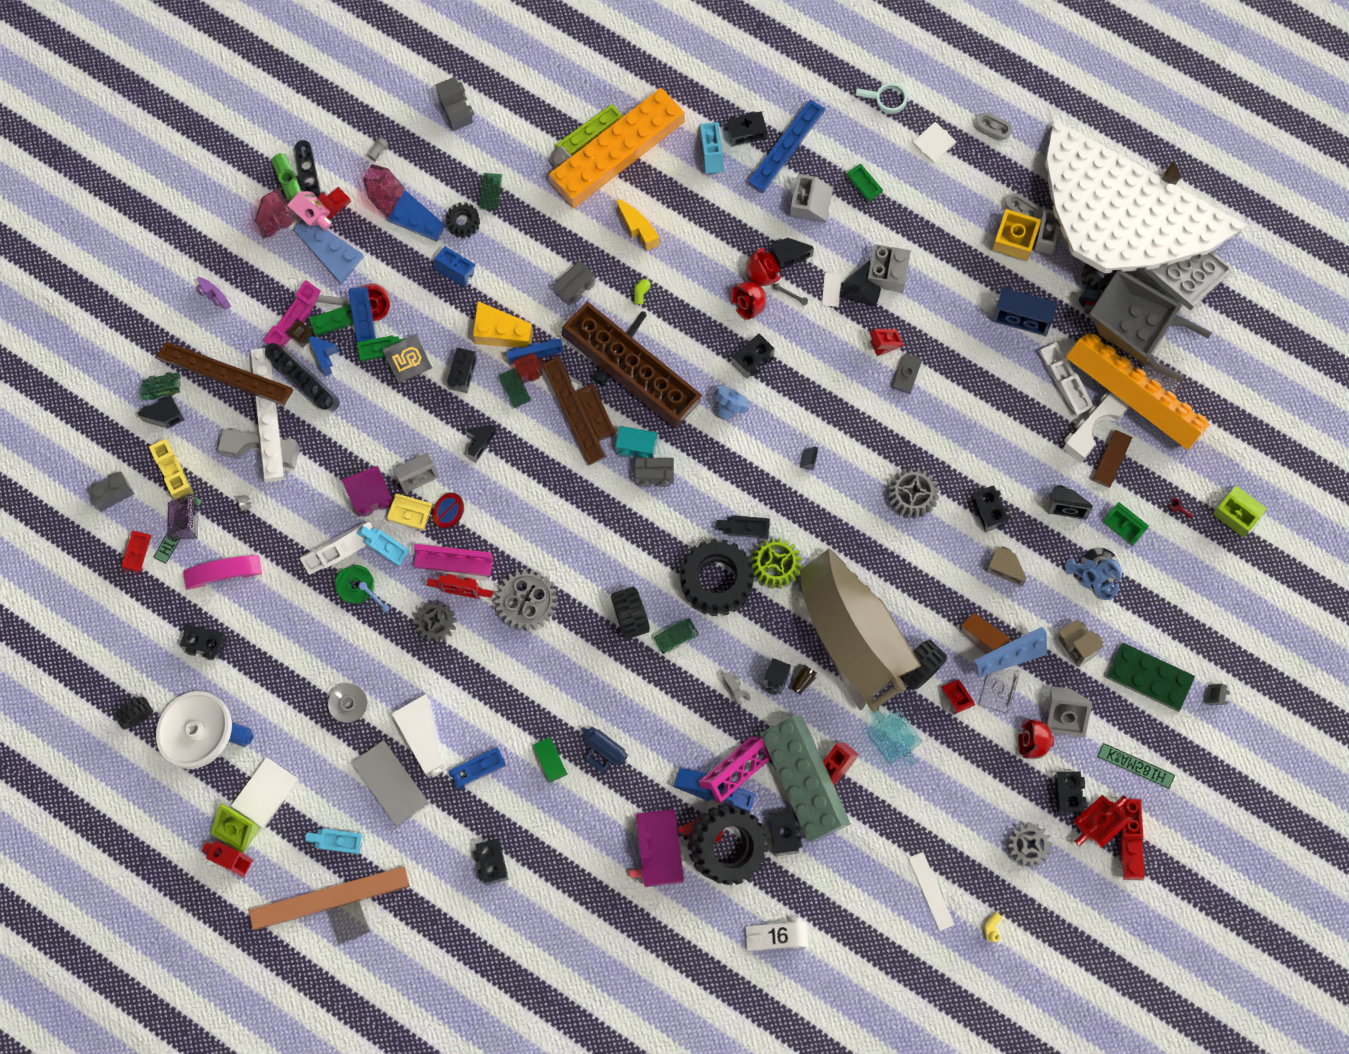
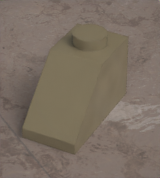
[987,546,1026,587]

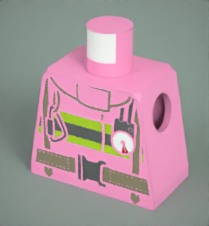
[288,192,332,231]

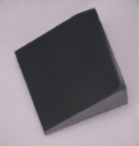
[800,446,818,470]

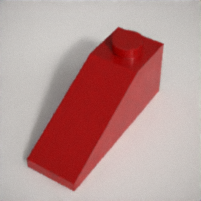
[823,742,859,785]

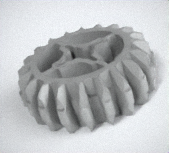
[888,467,940,519]

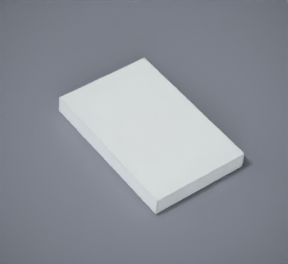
[231,757,299,829]

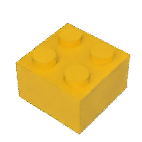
[993,209,1041,261]

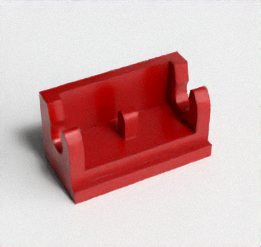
[122,530,152,574]

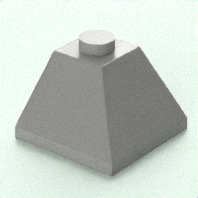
[1046,686,1092,737]

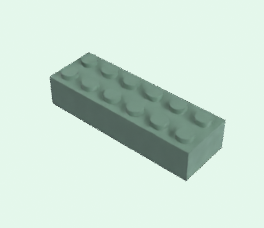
[760,716,851,842]

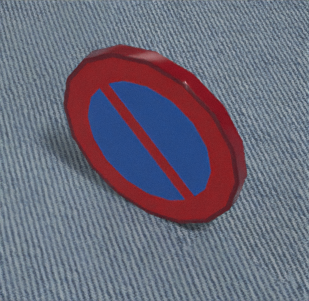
[433,492,464,529]

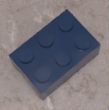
[992,287,1057,337]

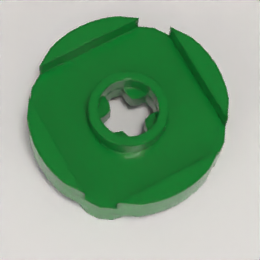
[335,565,375,604]

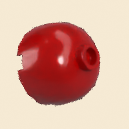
[746,248,781,286]
[731,281,766,320]
[361,283,391,322]
[1018,719,1054,759]

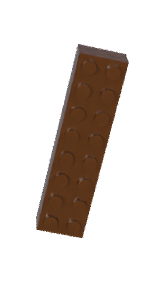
[561,301,702,429]

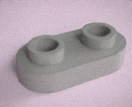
[977,112,1012,140]
[1006,193,1040,218]

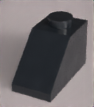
[770,237,814,270]

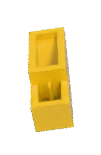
[616,199,660,251]

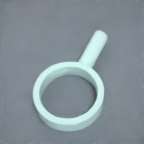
[856,83,907,114]

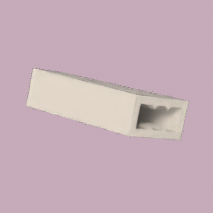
[392,694,445,777]

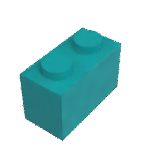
[616,426,658,458]

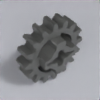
[414,601,457,643]

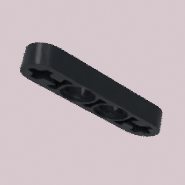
[295,140,321,198]

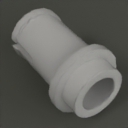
[367,137,388,162]

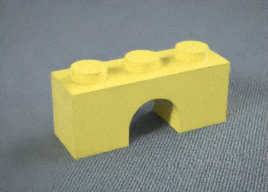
[149,439,194,501]

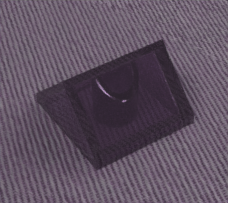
[168,494,198,540]

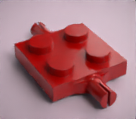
[427,574,493,599]
[1073,795,1130,848]

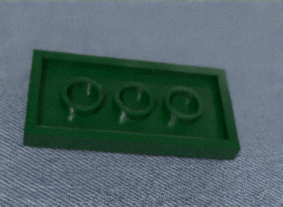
[1107,643,1195,712]

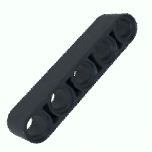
[265,343,340,411]

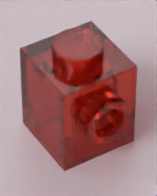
[514,353,543,384]

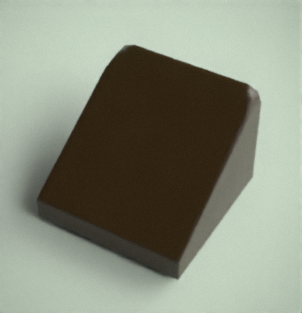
[1162,162,1181,185]
[286,319,314,348]

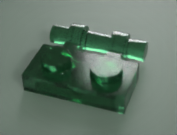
[141,372,181,400]

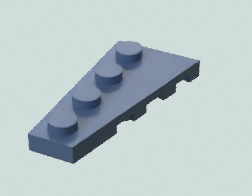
[294,219,364,285]
[974,627,1047,677]

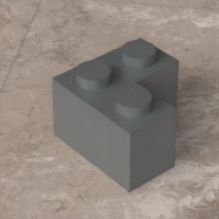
[435,76,474,131]

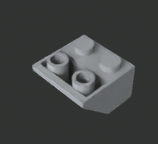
[790,174,833,222]
[868,244,911,293]

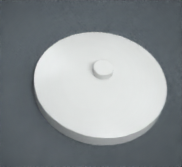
[156,691,232,769]

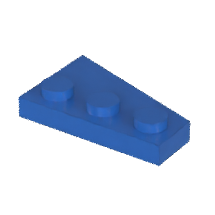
[387,188,445,242]

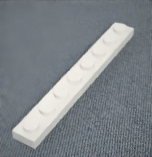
[251,348,285,483]

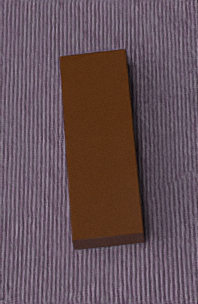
[576,383,616,441]
[1092,430,1133,488]

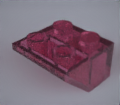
[363,164,405,219]
[255,188,295,239]

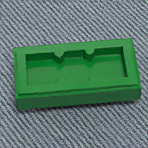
[846,163,883,203]

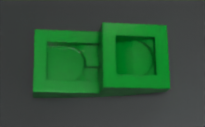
[533,737,568,783]

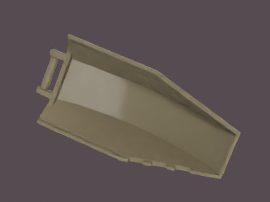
[800,548,921,713]

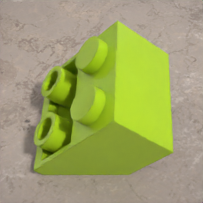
[1213,486,1267,538]

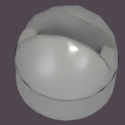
[236,495,252,512]

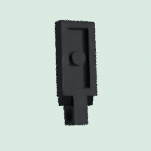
[716,515,770,539]

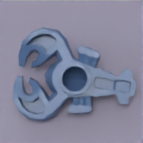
[1065,558,1122,600]

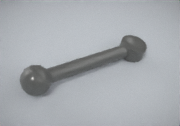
[773,283,808,305]

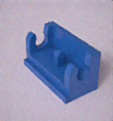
[434,246,475,288]

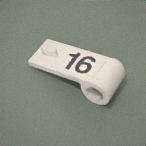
[746,918,808,951]

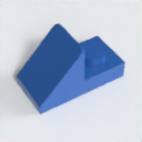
[309,337,339,376]

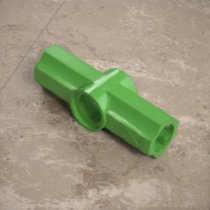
[271,153,302,202]

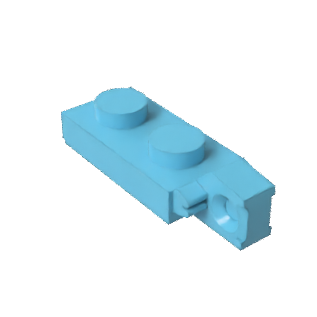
[357,526,409,567]
[305,829,363,855]

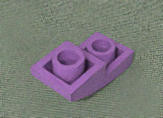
[196,277,231,310]

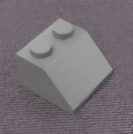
[393,453,439,494]

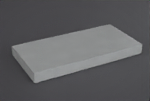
[352,740,430,827]

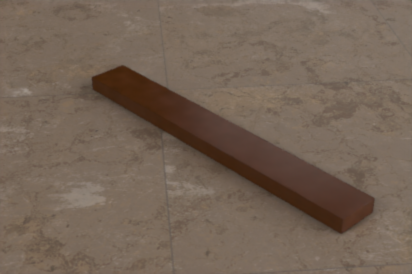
[157,342,293,406]

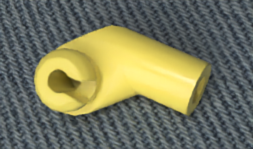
[984,912,1003,943]

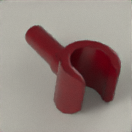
[1169,498,1194,519]

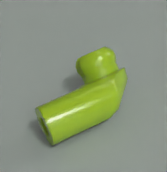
[634,279,651,304]

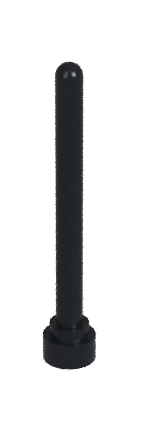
[592,311,647,386]

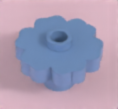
[714,385,751,419]

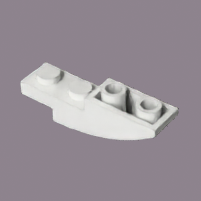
[300,521,373,575]

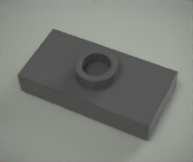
[892,353,923,394]

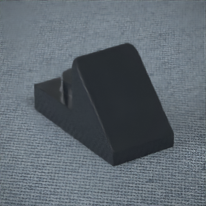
[466,425,497,463]

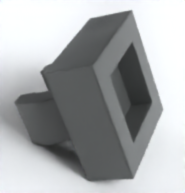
[1205,683,1230,706]

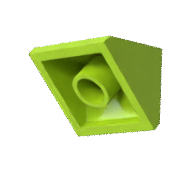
[210,803,260,853]

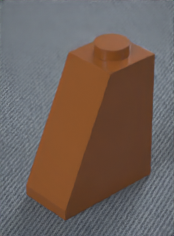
[961,613,1010,654]

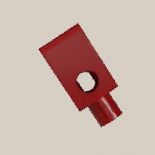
[202,841,253,878]

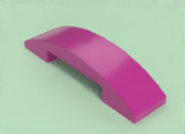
[263,280,321,351]
[183,555,262,590]

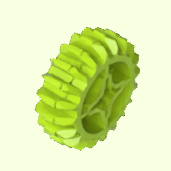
[751,537,802,589]

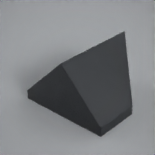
[840,260,881,307]

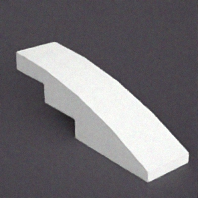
[1039,342,1094,416]

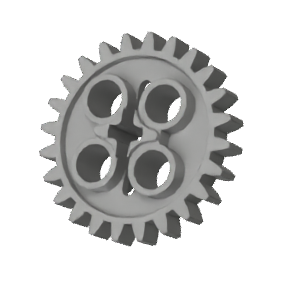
[495,569,558,632]

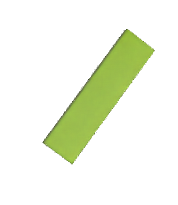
[555,104,623,156]

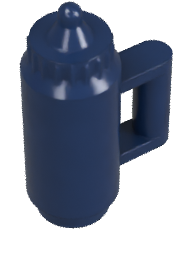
[581,727,629,774]

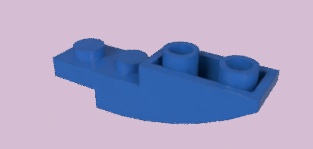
[673,768,756,812]

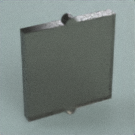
[327,901,370,945]

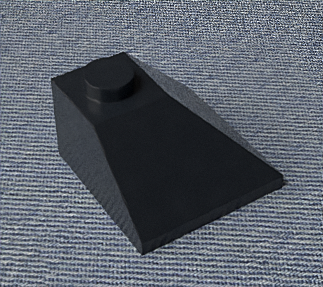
[1048,485,1093,520]

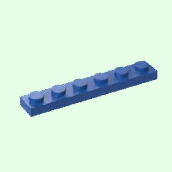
[748,99,825,193]

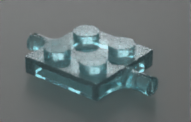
[867,710,923,767]

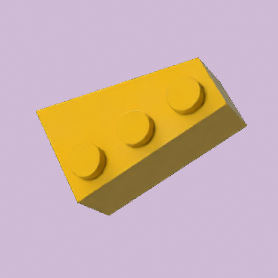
[473,301,533,348]

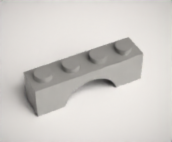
[218,428,300,469]

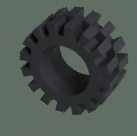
[446,202,480,238]
[114,697,154,730]

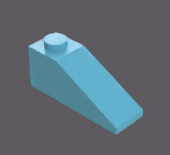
[700,122,724,173]

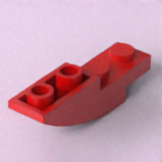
[1120,799,1145,881]

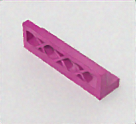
[414,544,493,577]
[699,737,771,803]

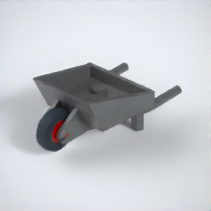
[1079,270,1212,383]

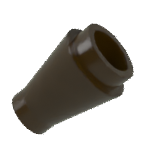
[791,665,817,695]

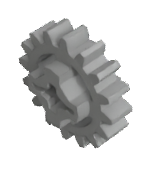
[1008,823,1052,868]

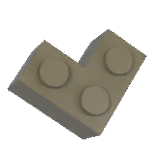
[1056,619,1104,667]

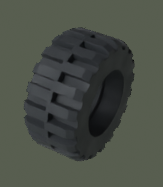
[680,539,754,616]
[687,805,768,885]

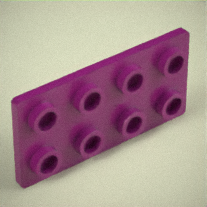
[636,809,684,887]

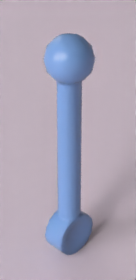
[359,582,389,613]

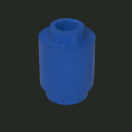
[228,723,253,747]

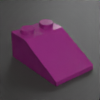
[342,465,393,517]

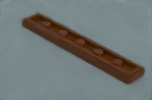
[542,356,607,465]

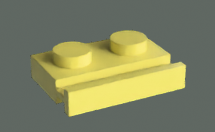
[387,494,433,531]

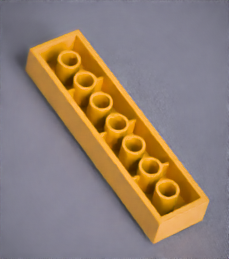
[549,88,685,209]
[1066,333,1210,450]

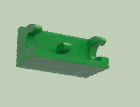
[1103,502,1149,546]

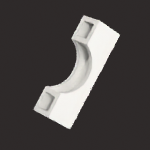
[1063,392,1130,463]

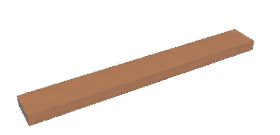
[249,866,410,931]

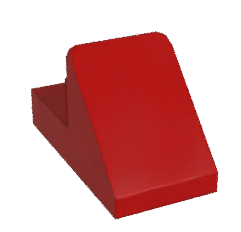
[318,186,351,220]
[869,329,904,356]
[941,679,975,715]

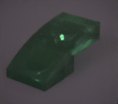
[480,173,503,211]
[498,368,531,409]
[654,618,699,654]

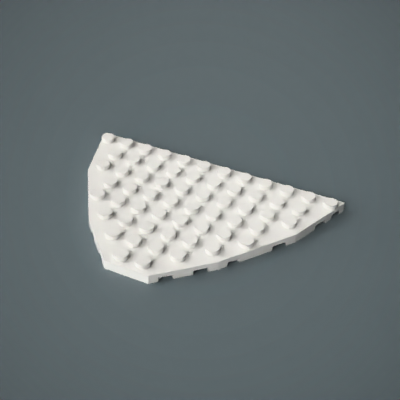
[1045,120,1246,273]

